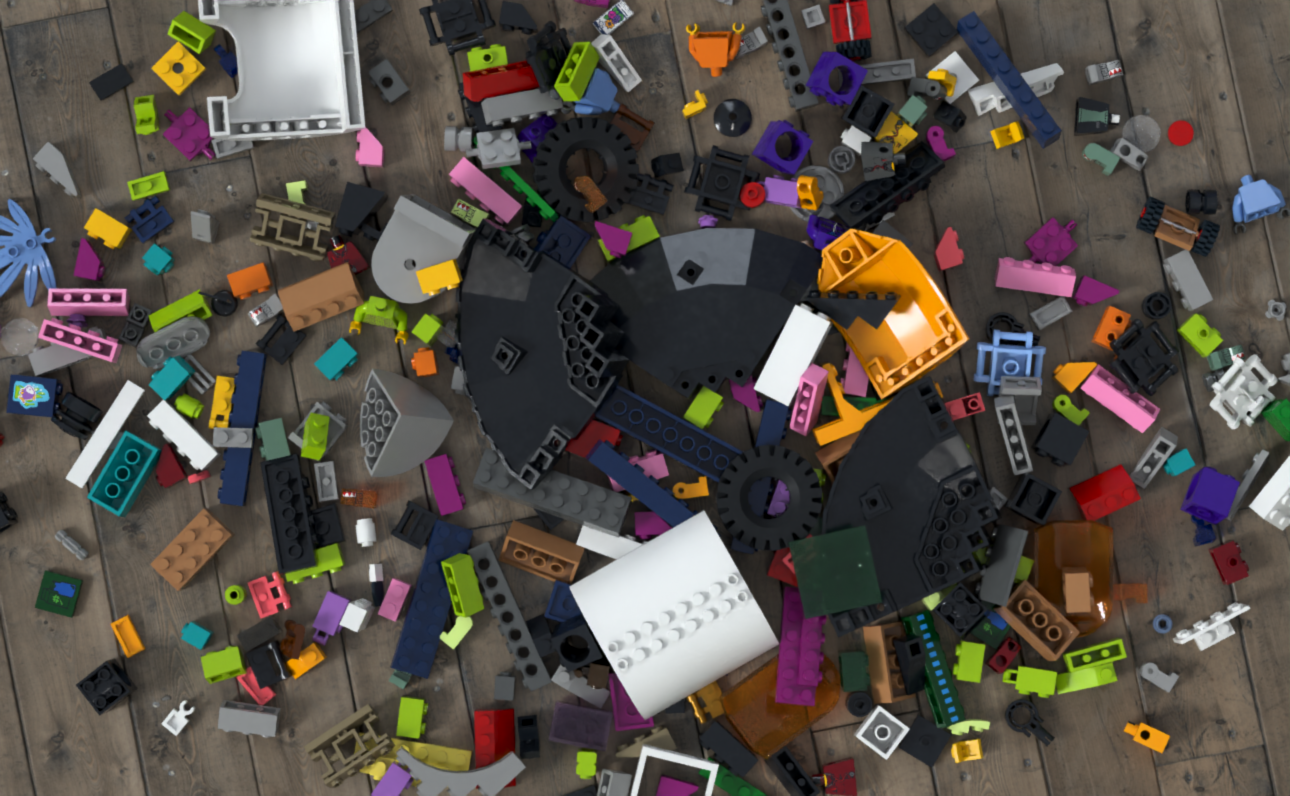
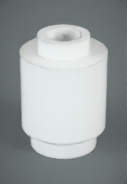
[355,518,377,547]

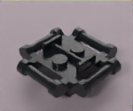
[419,0,496,56]
[525,21,572,100]
[684,145,760,221]
[1108,319,1179,396]

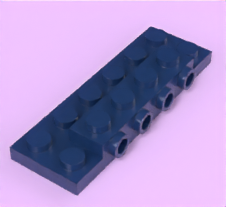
[526,215,591,268]

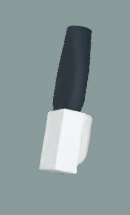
[369,564,384,607]

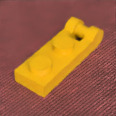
[209,376,236,429]

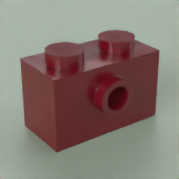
[1208,540,1249,585]

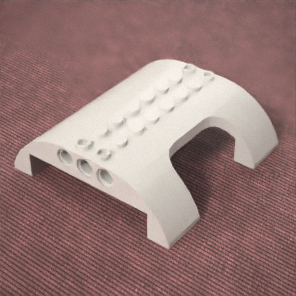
[198,0,365,141]

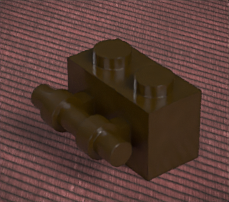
[573,653,610,689]

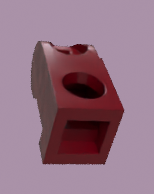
[985,636,1022,674]

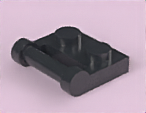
[255,314,307,365]
[391,500,439,550]
[245,640,293,690]

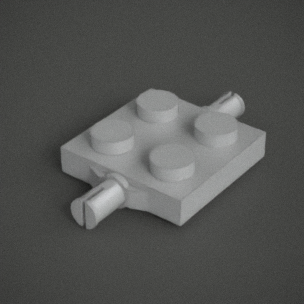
[465,128,531,169]

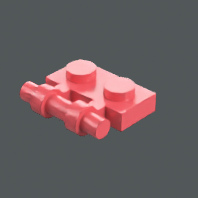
[247,571,292,619]

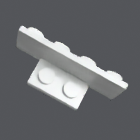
[1173,602,1250,651]

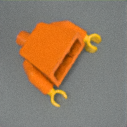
[686,22,745,77]

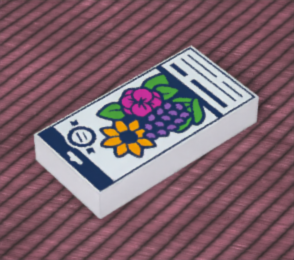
[592,0,634,35]

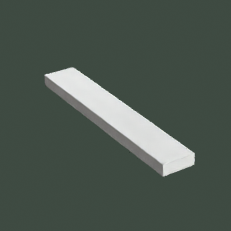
[66,380,145,489]

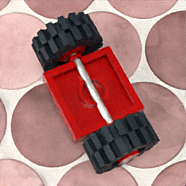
[829,0,872,61]

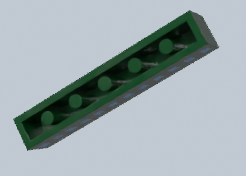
[901,609,966,728]

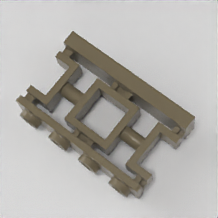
[249,193,336,261]
[304,704,396,788]

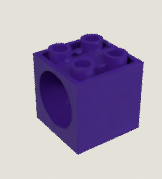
[805,52,868,106]
[752,120,813,175]
[1180,467,1240,525]

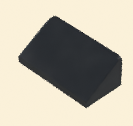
[89,63,134,101]

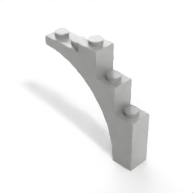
[396,746,526,796]

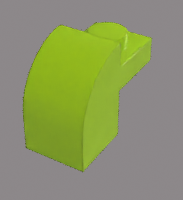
[133,95,159,135]

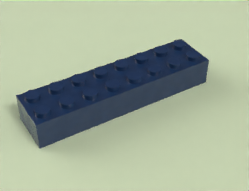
[595,385,743,482]

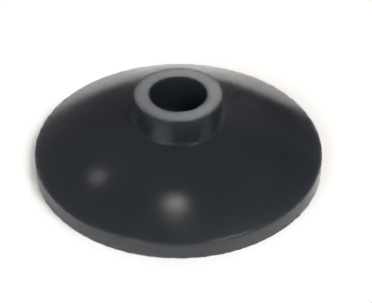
[714,99,752,137]

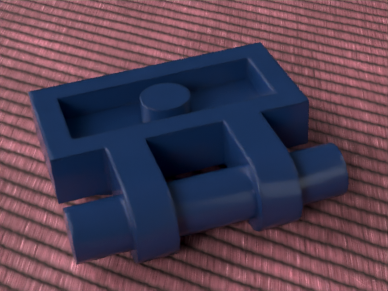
[124,195,175,244]

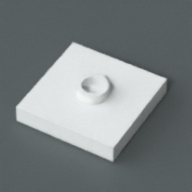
[925,51,979,104]

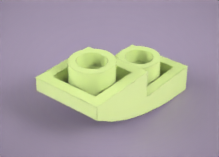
[947,719,990,735]

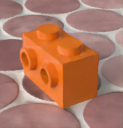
[227,263,273,300]
[1091,306,1131,351]
[411,347,439,378]

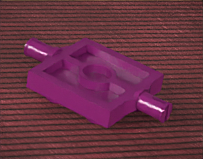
[163,107,216,162]
[1024,217,1078,266]

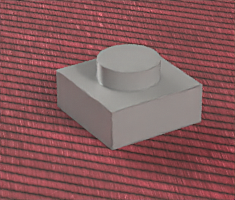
[801,5,825,30]

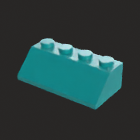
[87,430,162,517]

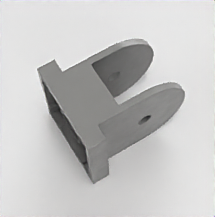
[372,194,477,303]

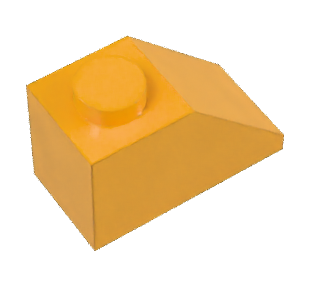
[1052,362,1097,393]
[286,642,327,679]

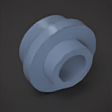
[1153,614,1172,634]

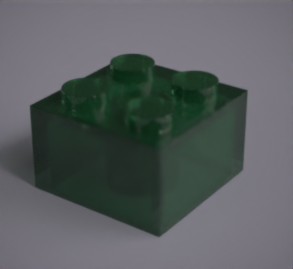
[838,649,870,692]

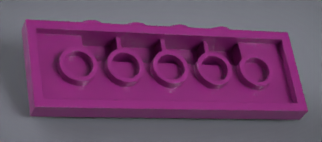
[775,587,826,706]

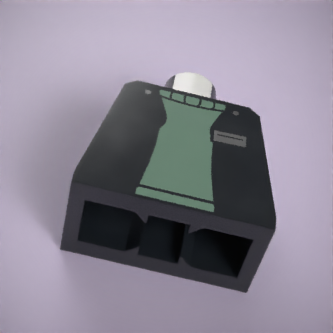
[1074,97,1120,136]

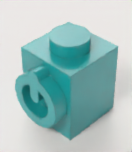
[142,243,175,276]

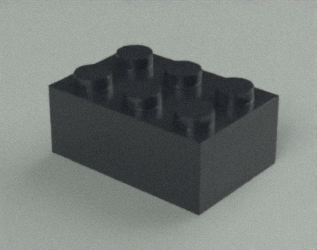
[699,718,758,777]

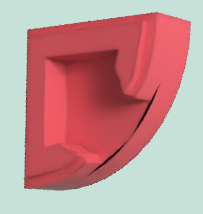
[188,470,211,484]

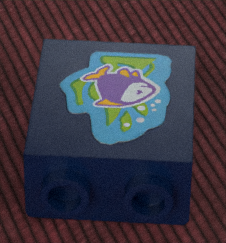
[6,374,63,417]

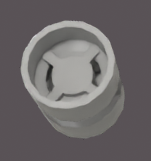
[444,126,473,152]

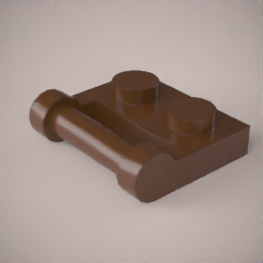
[610,104,655,153]
[281,620,305,660]

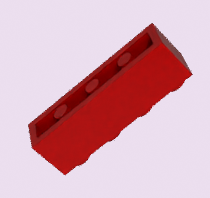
[463,61,539,102]

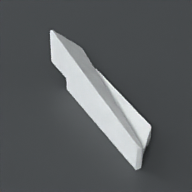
[968,63,1064,116]

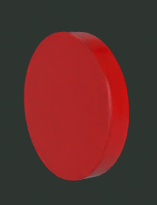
[1168,120,1194,146]
[740,182,766,208]

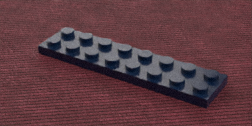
[390,519,473,679]

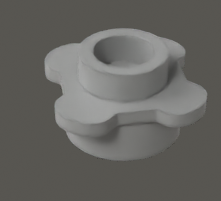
[1265,300,1287,321]

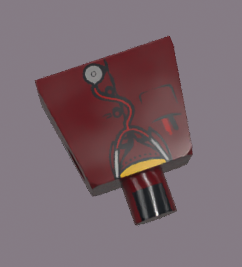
[327,235,370,275]
[812,757,857,796]

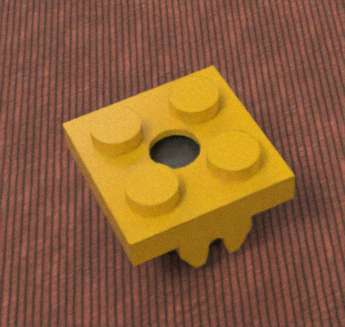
[151,41,206,96]

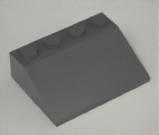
[974,524,1028,607]

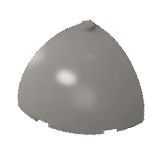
[360,368,454,477]

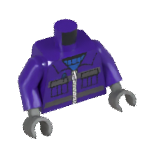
[806,203,867,250]

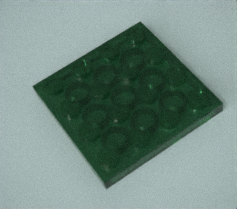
[788,525,882,619]

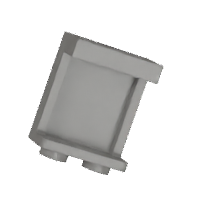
[996,376,1042,425]
[288,401,348,462]

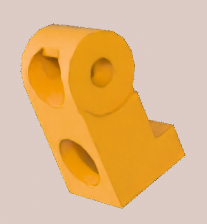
[797,175,824,210]
[673,476,709,499]

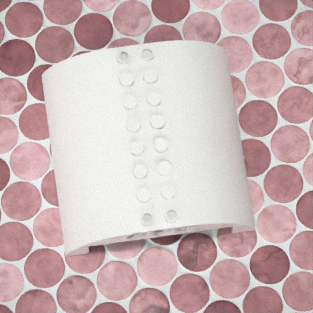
[569,510,779,720]

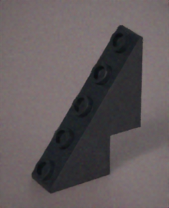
[806,290,901,330]

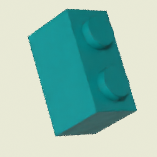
[314,337,360,381]
[149,355,196,401]

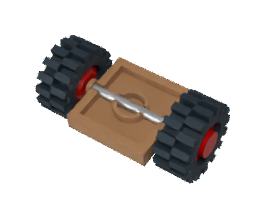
[1136,196,1220,257]

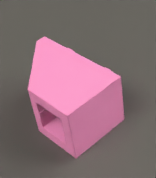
[356,127,385,168]

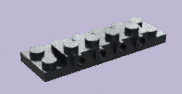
[830,141,945,229]
[260,454,319,575]

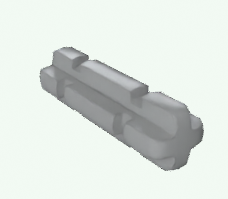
[55,530,89,560]

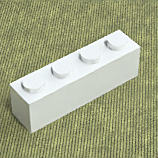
[147,400,220,470]
[576,526,647,559]
[340,598,375,632]

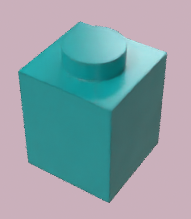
[1163,448,1195,476]
[181,621,214,650]

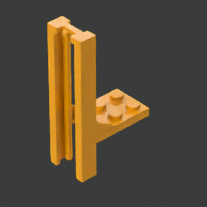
[812,362,943,446]

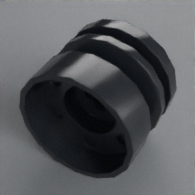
[51,392,103,440]

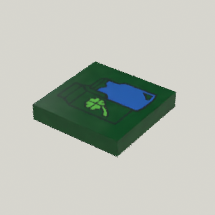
[35,570,83,618]
[971,600,1011,649]

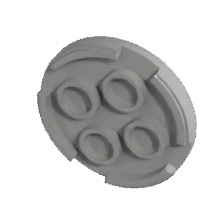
[790,165,844,222]

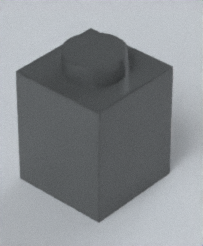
[494,671,516,700]

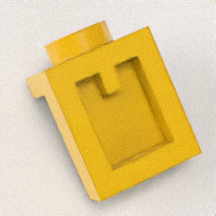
[682,90,708,120]

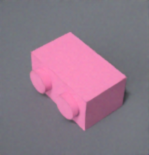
[378,578,412,622]

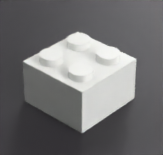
[854,704,910,760]

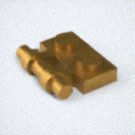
[686,681,730,724]

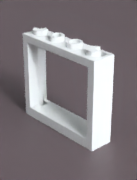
[630,744,719,796]

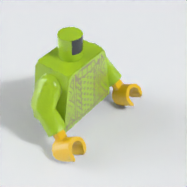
[349,296,409,345]

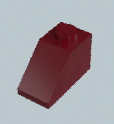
[156,443,188,488]

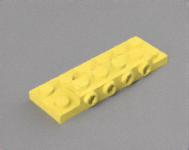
[354,732,472,787]

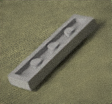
[837,59,916,87]
[1225,449,1270,522]

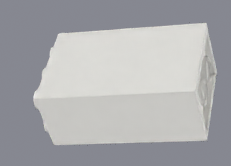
[754,303,833,406]

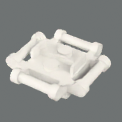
[1210,354,1278,430]

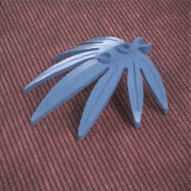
[0,199,57,307]

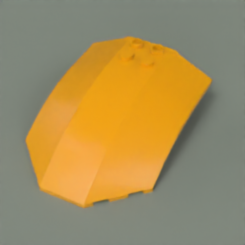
[817,228,970,400]

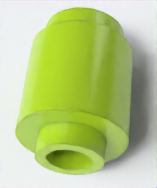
[174,393,205,419]
[225,585,247,605]

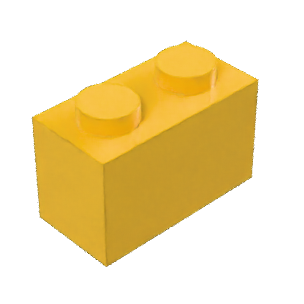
[84,208,132,249]
[416,258,463,296]

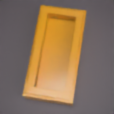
[110,615,146,658]

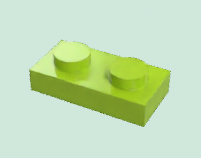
[127,171,170,201]

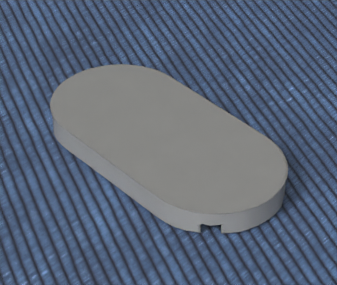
[136,316,210,369]

